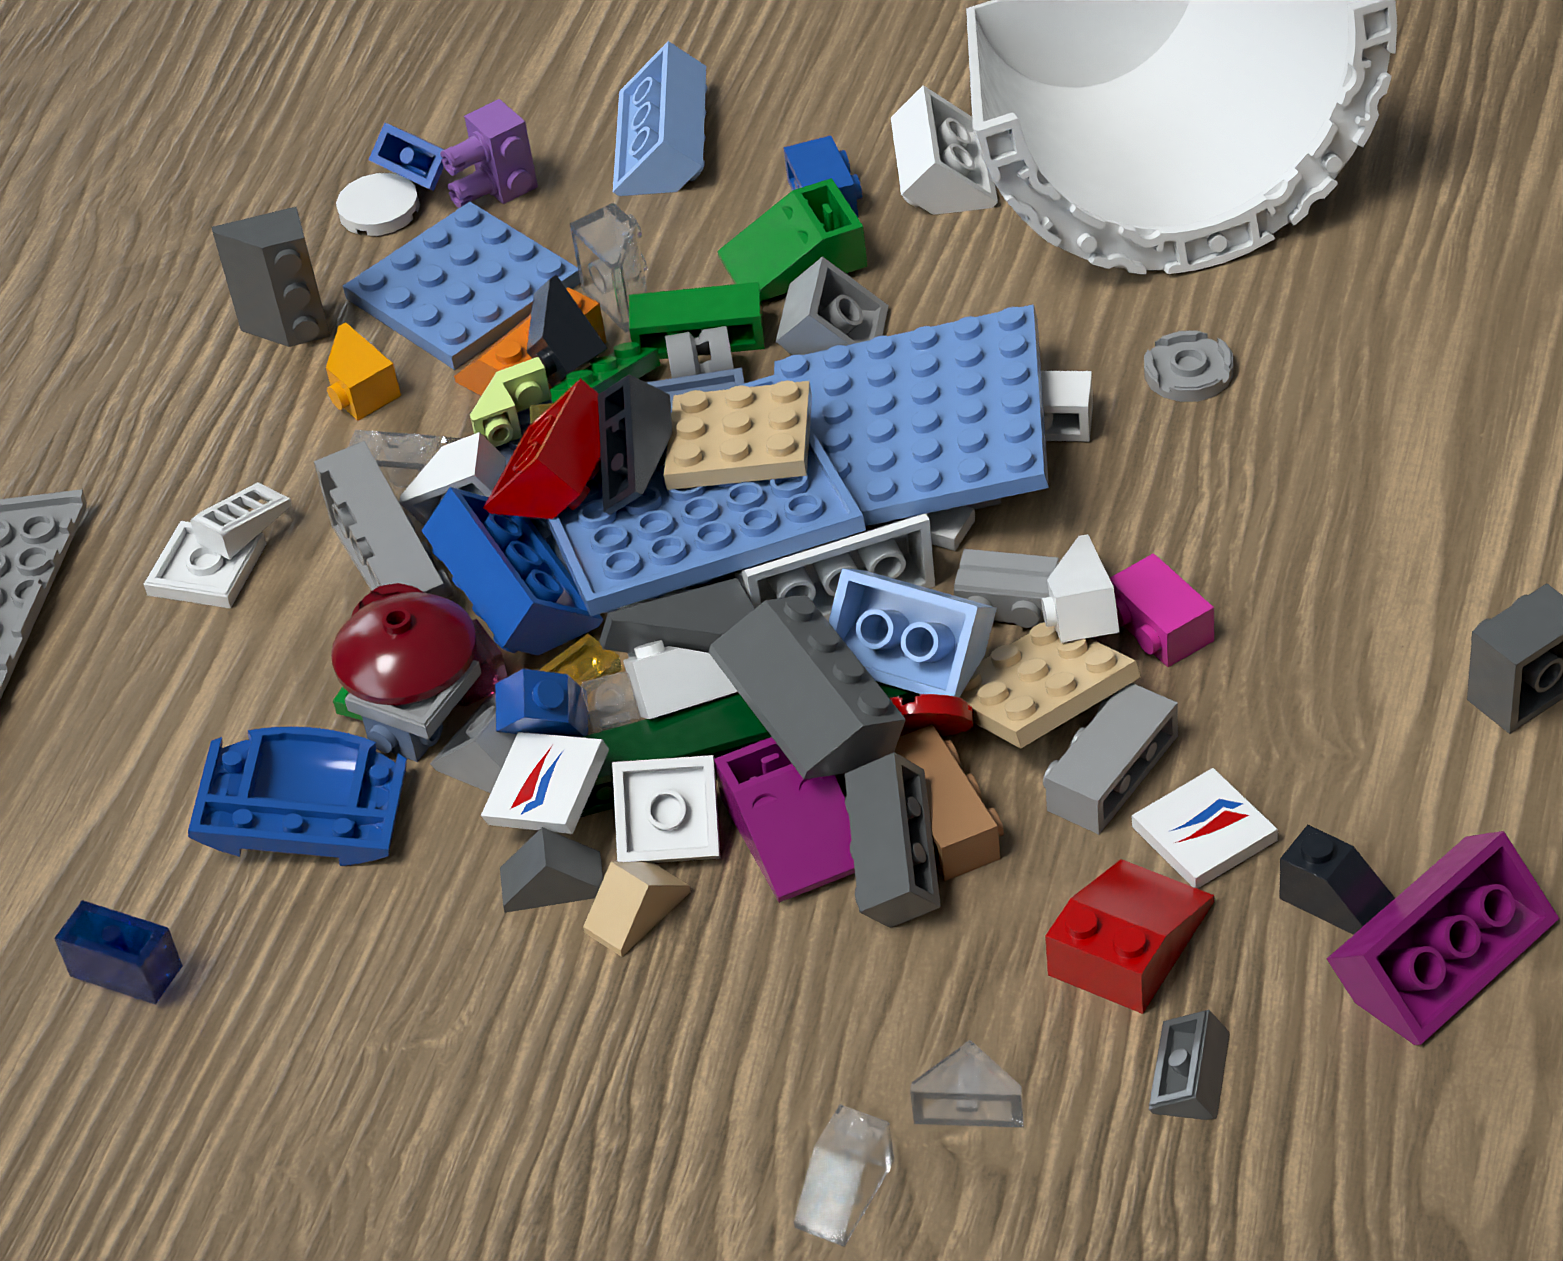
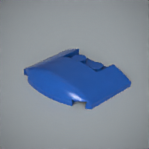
[188,727,407,866]

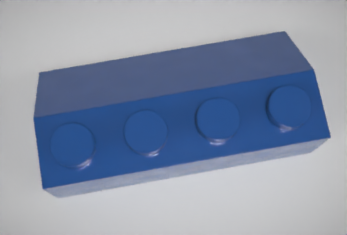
[421,487,603,656]

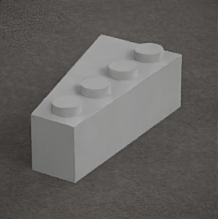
[314,441,453,598]

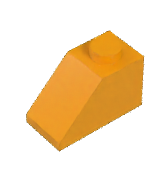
[326,322,401,421]

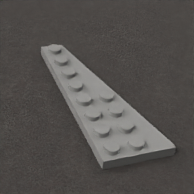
[0,489,87,699]

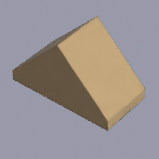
[583,861,691,957]

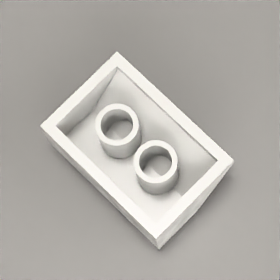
[891,85,998,215]

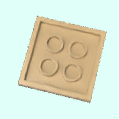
[664,381,812,490]
[959,622,1141,749]

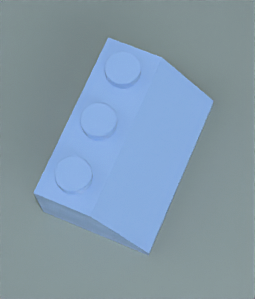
[829,568,997,697]

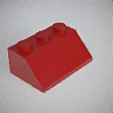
[483,378,601,519]

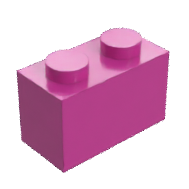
[1110,553,1214,667]

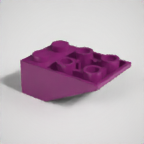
[714,737,855,903]

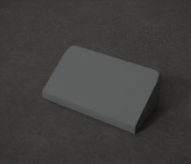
[1149,1010,1229,1120]

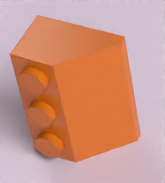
[454,287,607,396]

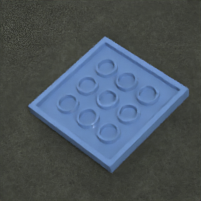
[343,202,582,370]

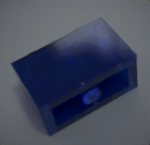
[54,900,183,1005]

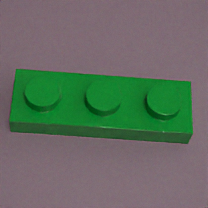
[550,342,660,403]

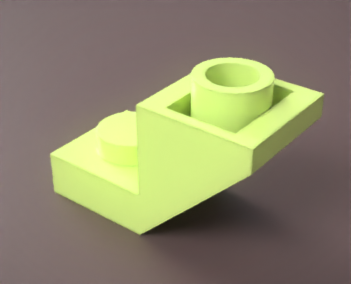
[470,357,551,447]

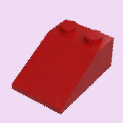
[1045,859,1215,1014]

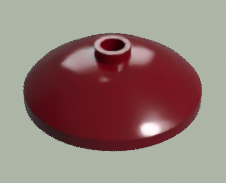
[331,592,477,705]

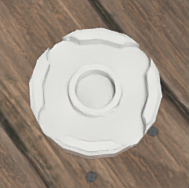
[336,173,420,236]

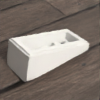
[190,482,292,560]

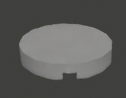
[1144,331,1233,402]

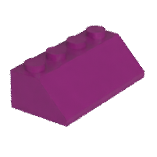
[1327,831,1560,1045]

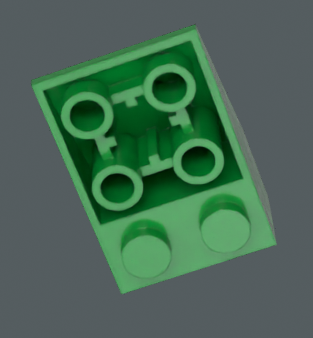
[717,178,867,301]

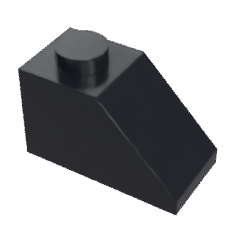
[526,275,607,387]
[1279,825,1395,935]

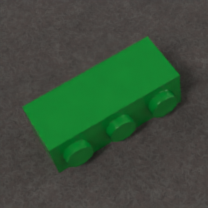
[629,282,765,359]

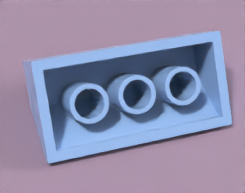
[613,41,707,196]

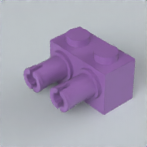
[440,99,538,208]

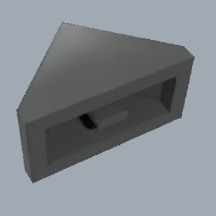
[500,827,604,913]

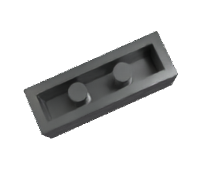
[845,752,941,928]

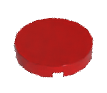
[890,694,974,737]

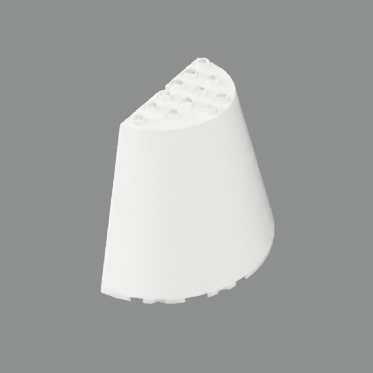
[966,0,1397,274]

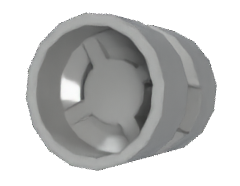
[665,326,734,378]

